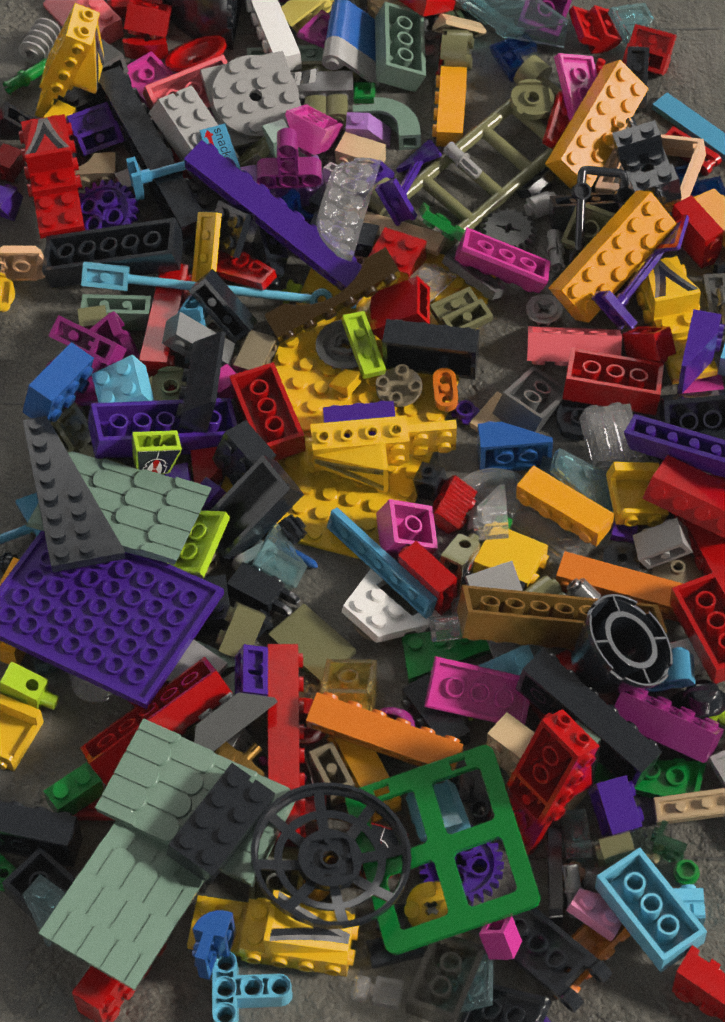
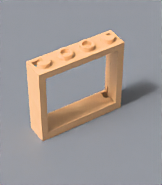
[595,134,706,212]

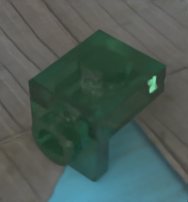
[650,820,688,862]

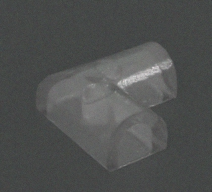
[428,596,463,642]

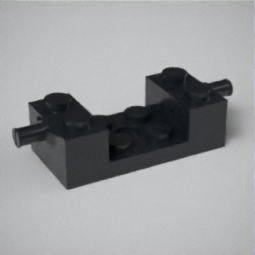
[612,117,682,204]

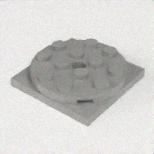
[200,51,301,150]

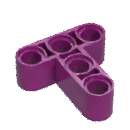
[256,128,322,189]

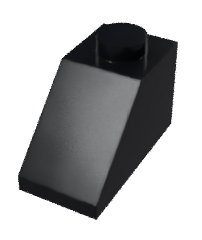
[0,101,36,140]

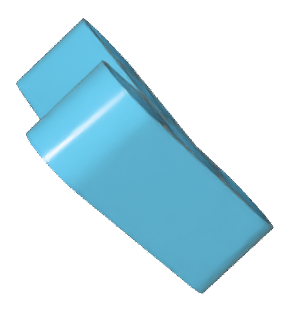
[212,951,293,1022]

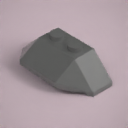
[194,692,278,751]

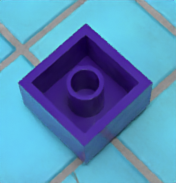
[588,775,644,837]

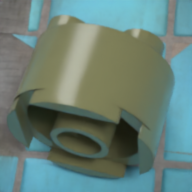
[440,28,474,71]

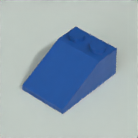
[477,421,553,474]

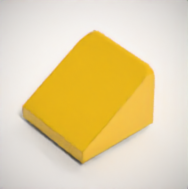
[329,369,362,397]

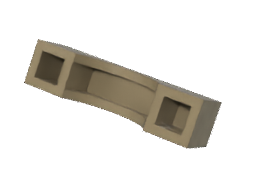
[28,152,118,189]

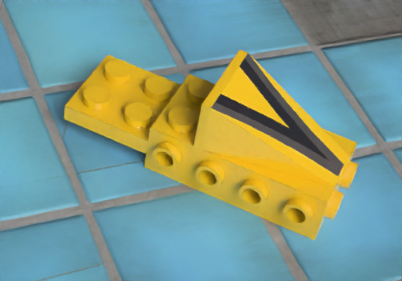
[35,3,105,118]
[630,256,718,385]
[307,415,457,491]
[187,890,360,977]

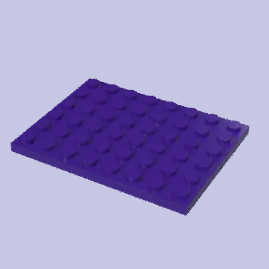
[0,530,224,709]

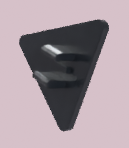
[448,760,491,804]

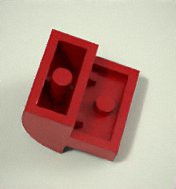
[568,5,622,54]
[622,24,677,76]

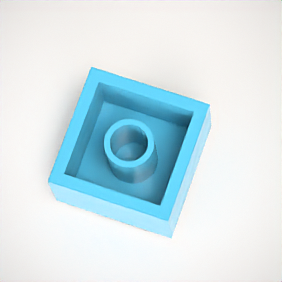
[92,355,154,403]

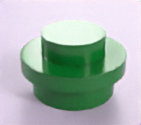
[673,860,700,885]

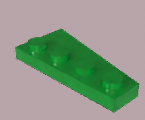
[594,758,706,798]

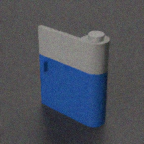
[322,0,380,87]

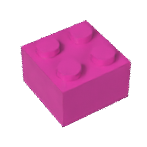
[376,499,438,558]

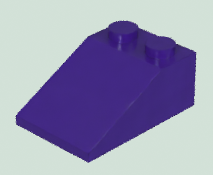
[677,309,725,394]

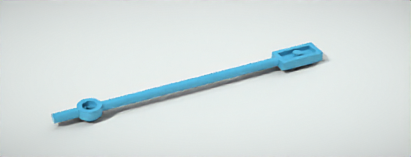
[81,262,356,309]

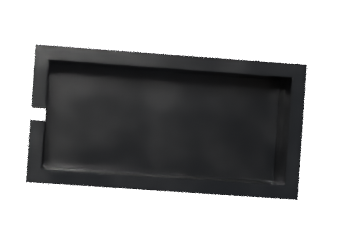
[382,319,480,380]
[210,455,304,561]
[166,763,275,886]

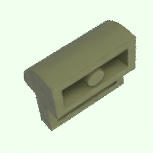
[430,286,493,329]
[51,402,93,453]

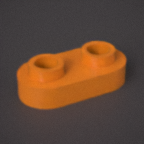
[433,368,458,412]

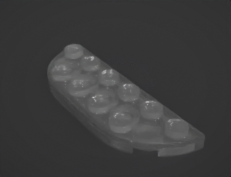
[316,158,381,262]
[462,468,582,559]

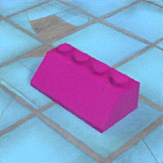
[285,104,344,156]
[454,227,551,294]

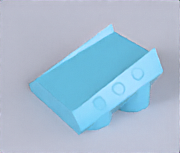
[406,779,471,842]

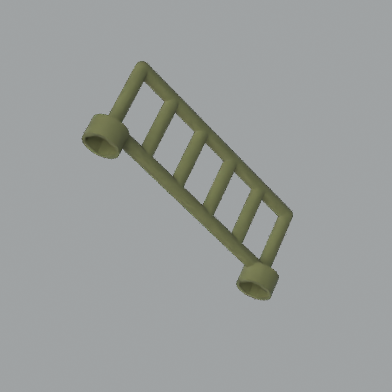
[365,55,561,254]

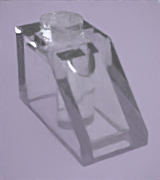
[409,263,456,302]
[473,484,509,540]

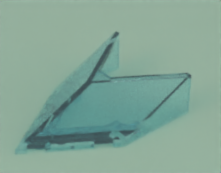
[457,0,569,48]

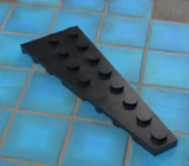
[23,416,125,572]

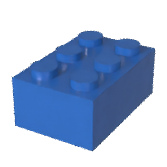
[22,342,94,423]

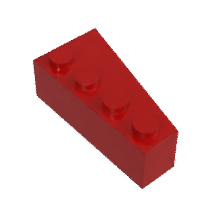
[672,945,725,1022]

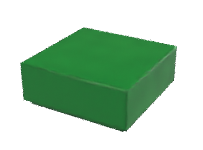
[353,82,376,104]

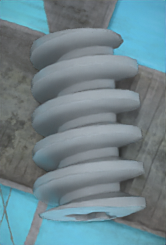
[19,18,61,64]

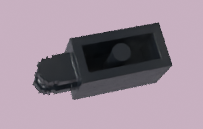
[252,226,288,288]
[227,562,301,617]

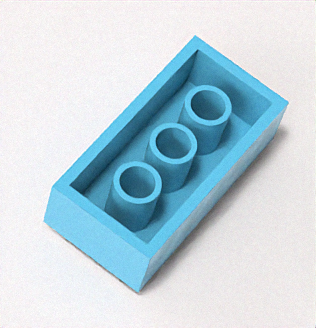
[595,848,707,973]

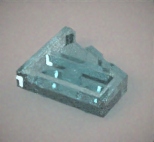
[252,523,307,588]

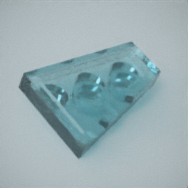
[550,448,613,512]

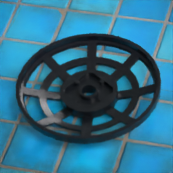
[250,783,412,929]

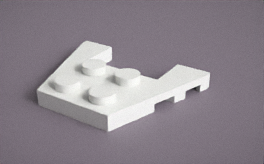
[341,569,446,643]

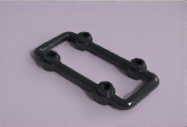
[569,165,633,287]

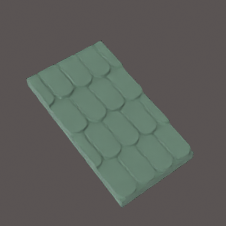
[26,451,211,565]
[95,718,296,888]
[38,821,204,991]

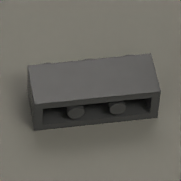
[162,312,235,367]

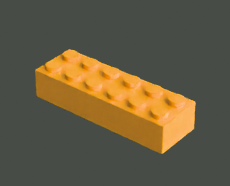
[545,60,649,190]
[548,190,677,323]

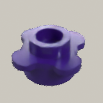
[451,400,479,425]

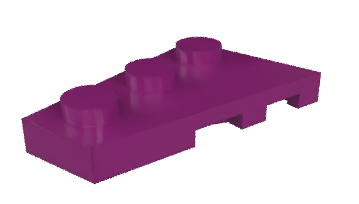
[296,9,330,48]

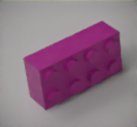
[614,689,724,763]

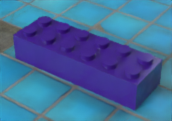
[87,398,237,459]

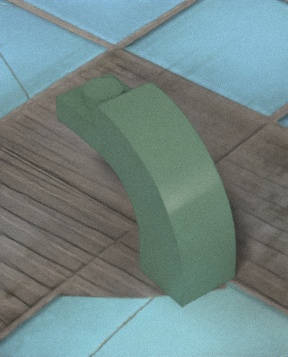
[353,97,421,150]

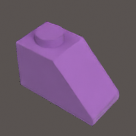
[346,112,391,147]

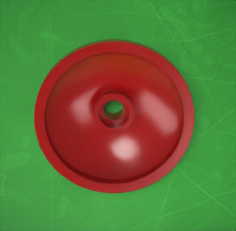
[165,35,227,73]

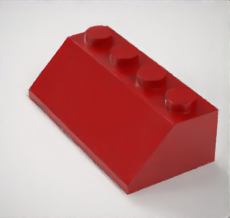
[642,455,725,538]

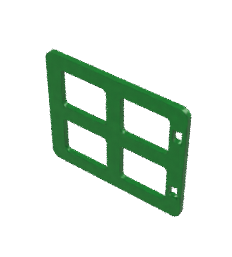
[345,745,540,955]

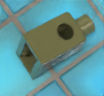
[440,533,482,594]

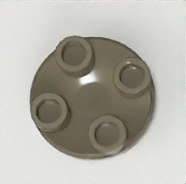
[376,364,423,407]

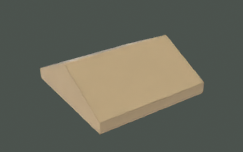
[432,13,486,39]

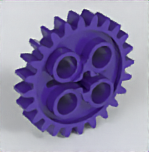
[79,180,139,231]
[418,825,504,906]

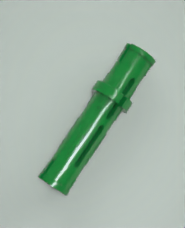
[2,58,47,95]

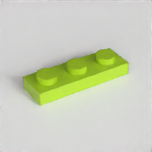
[341,311,386,379]

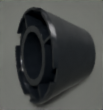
[571,594,673,694]

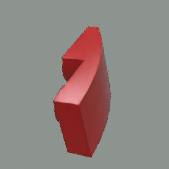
[122,35,169,59]

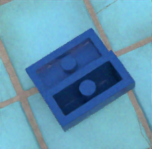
[192,910,236,980]

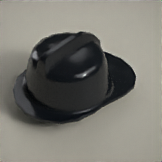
[670,679,725,718]

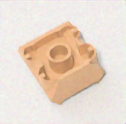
[0,246,45,281]

